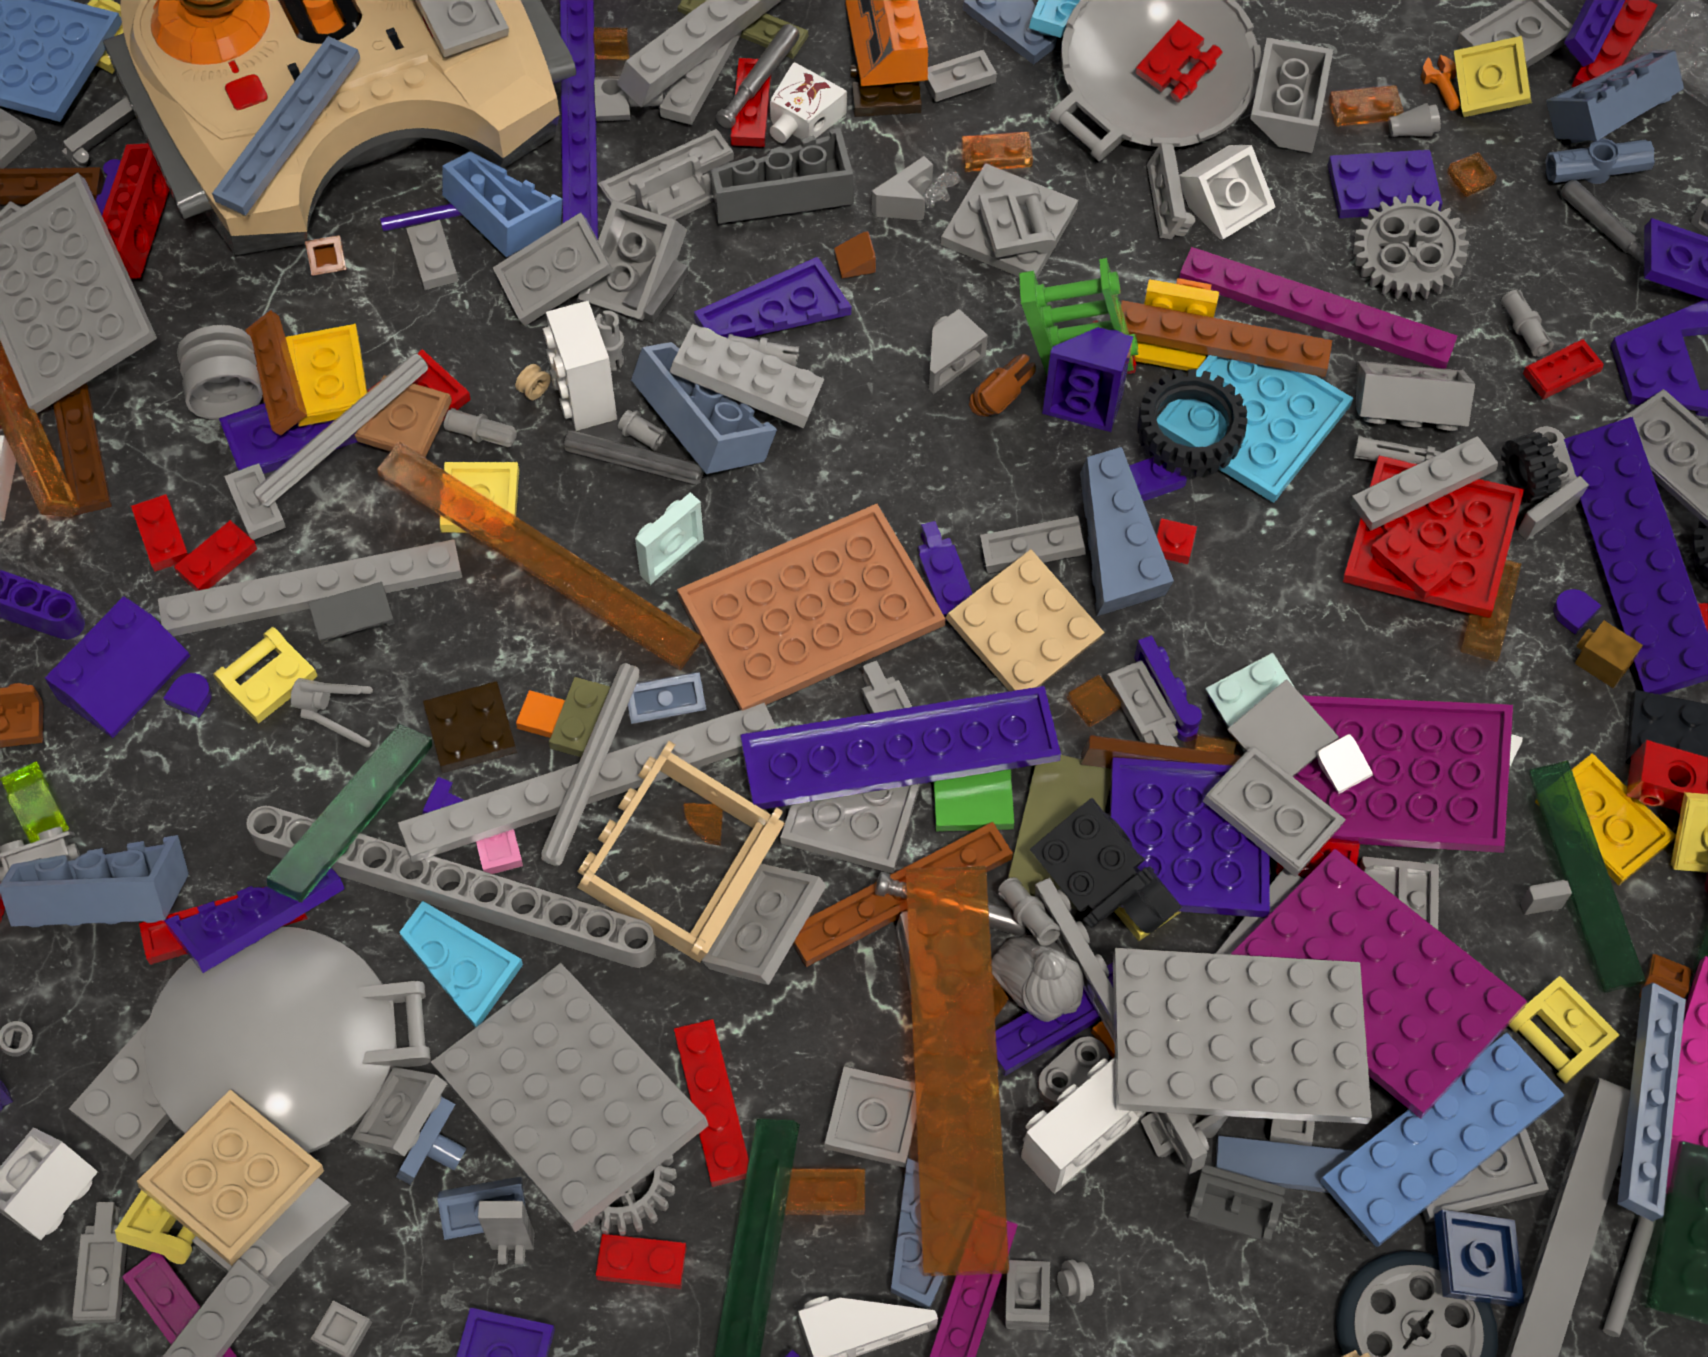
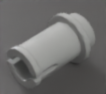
[618,410,666,451]

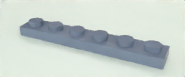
[212,36,360,216]
[1617,982,1686,1221]

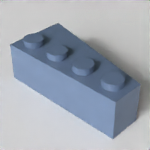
[1546,50,1684,143]
[631,342,777,474]
[1080,447,1174,616]
[0,835,189,927]

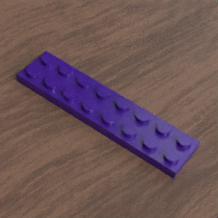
[1564,416,1708,695]
[740,686,1061,809]

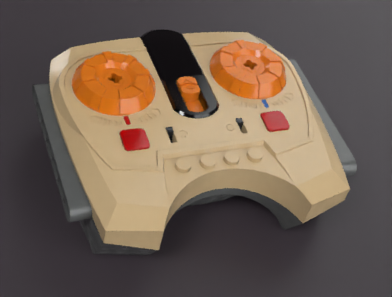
[103,0,576,256]

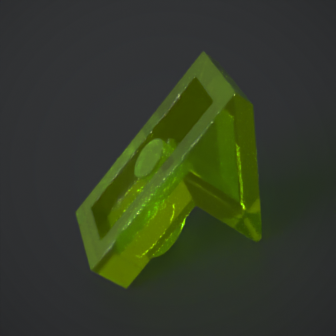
[0,761,69,843]

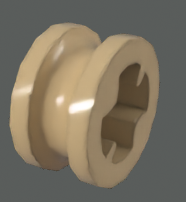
[515,364,551,400]

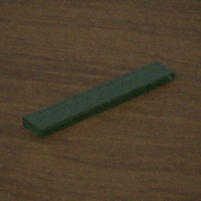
[266,723,432,903]
[1529,760,1645,993]
[714,1119,800,1357]

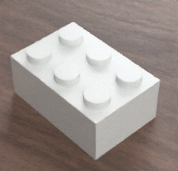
[542,301,617,431]
[1021,1057,1146,1194]

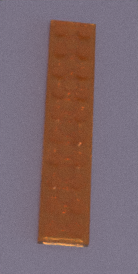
[906,866,1009,1276]

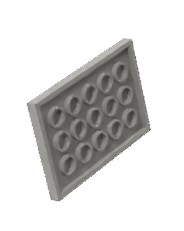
[0,173,157,413]
[1113,948,1372,1124]
[431,963,709,1232]

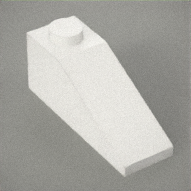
[798,1296,938,1357]

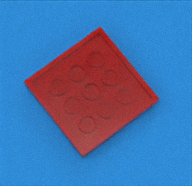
[1343,455,1524,618]

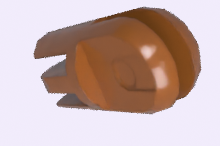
[969,354,1036,417]

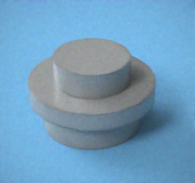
[1057,1259,1094,1304]

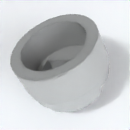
[0,1021,33,1057]

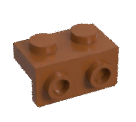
[0,683,43,748]

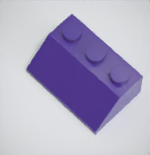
[1042,327,1133,432]
[45,596,190,738]

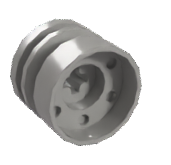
[177,325,263,420]

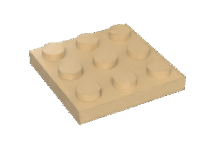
[946,549,1105,691]
[137,1089,324,1266]

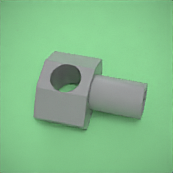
[594,76,663,121]

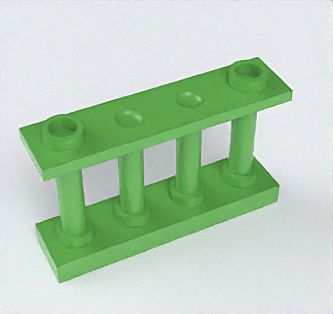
[1019,258,1139,375]

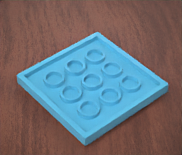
[1157,355,1353,503]

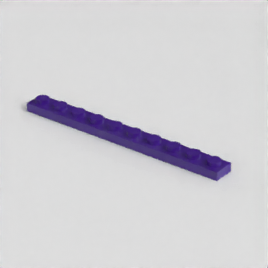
[560,0,599,240]

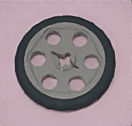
[1336,1251,1499,1357]

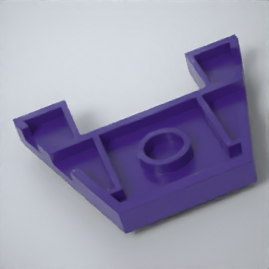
[1610,300,1708,417]

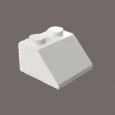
[1179,145,1275,239]
[0,1127,98,1240]

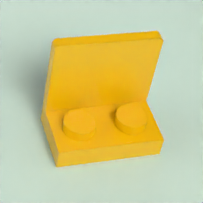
[1134,279,1219,371]

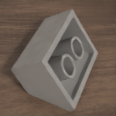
[1250,38,1333,153]
[1356,361,1475,431]

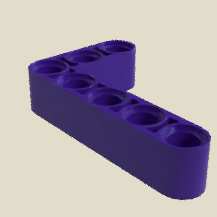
[0,570,85,640]

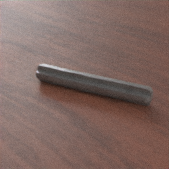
[564,431,704,485]

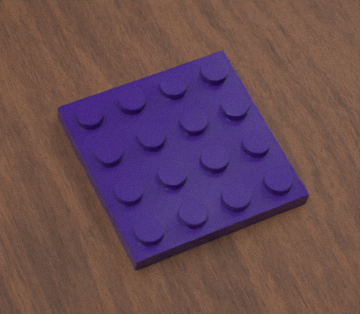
[1110,757,1270,918]

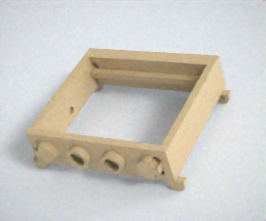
[577,741,785,963]

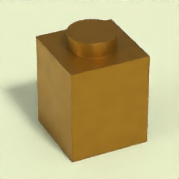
[1575,620,1643,689]

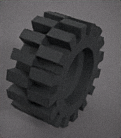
[1501,432,1562,503]

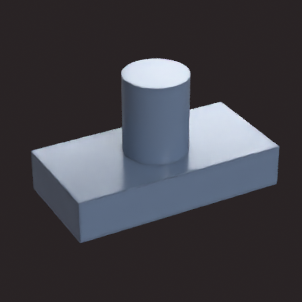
[396,1097,467,1185]

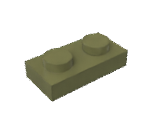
[549,677,611,757]

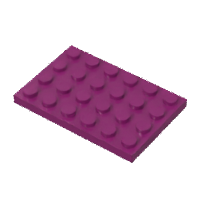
[1294,695,1513,853]
[1231,849,1527,1119]

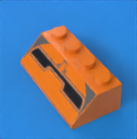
[845,0,928,86]

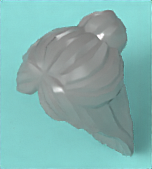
[987,935,1084,1022]

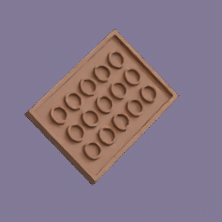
[677,504,946,711]

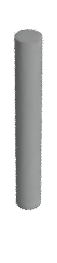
[1603,1215,1656,1337]

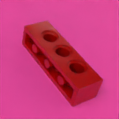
[102,143,169,279]
[1626,740,1708,814]

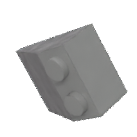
[578,200,687,321]
[192,1178,351,1305]

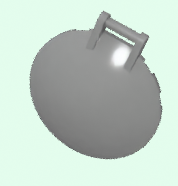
[1049,0,1262,161]
[145,926,431,1154]

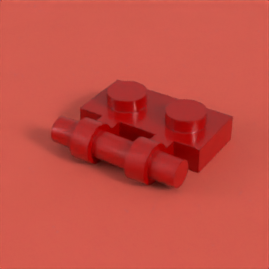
[1136,19,1223,102]

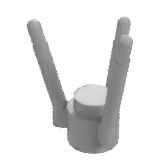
[291,678,373,748]

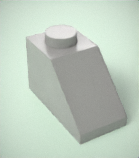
[929,309,988,394]

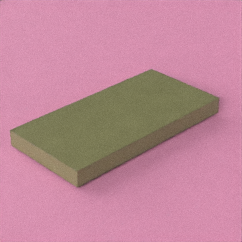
[1008,755,1111,910]

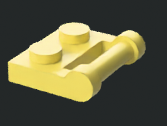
[213,627,317,724]
[1508,976,1619,1084]
[115,1190,195,1264]

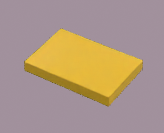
[285,324,368,427]
[1535,753,1676,885]

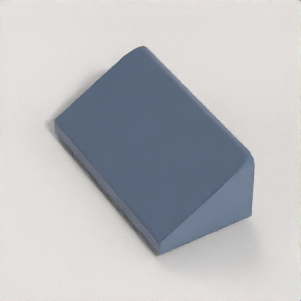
[628,671,706,724]
[437,1177,527,1240]

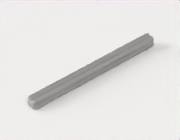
[253,353,428,506]
[541,663,639,866]

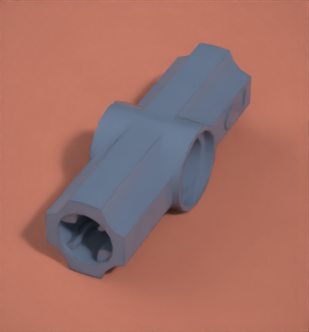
[1545,138,1655,184]

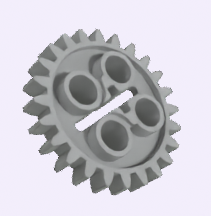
[1353,195,1469,301]

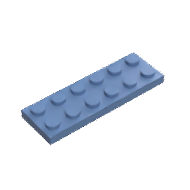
[1320,1032,1564,1247]

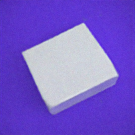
[1317,734,1373,794]

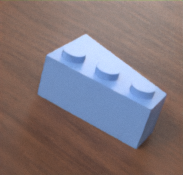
[442,151,562,257]

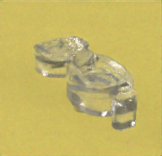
[924,171,960,208]

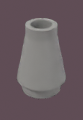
[1388,103,1441,137]

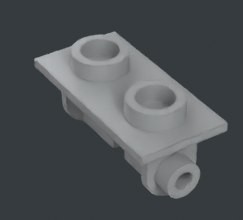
[0,827,80,882]

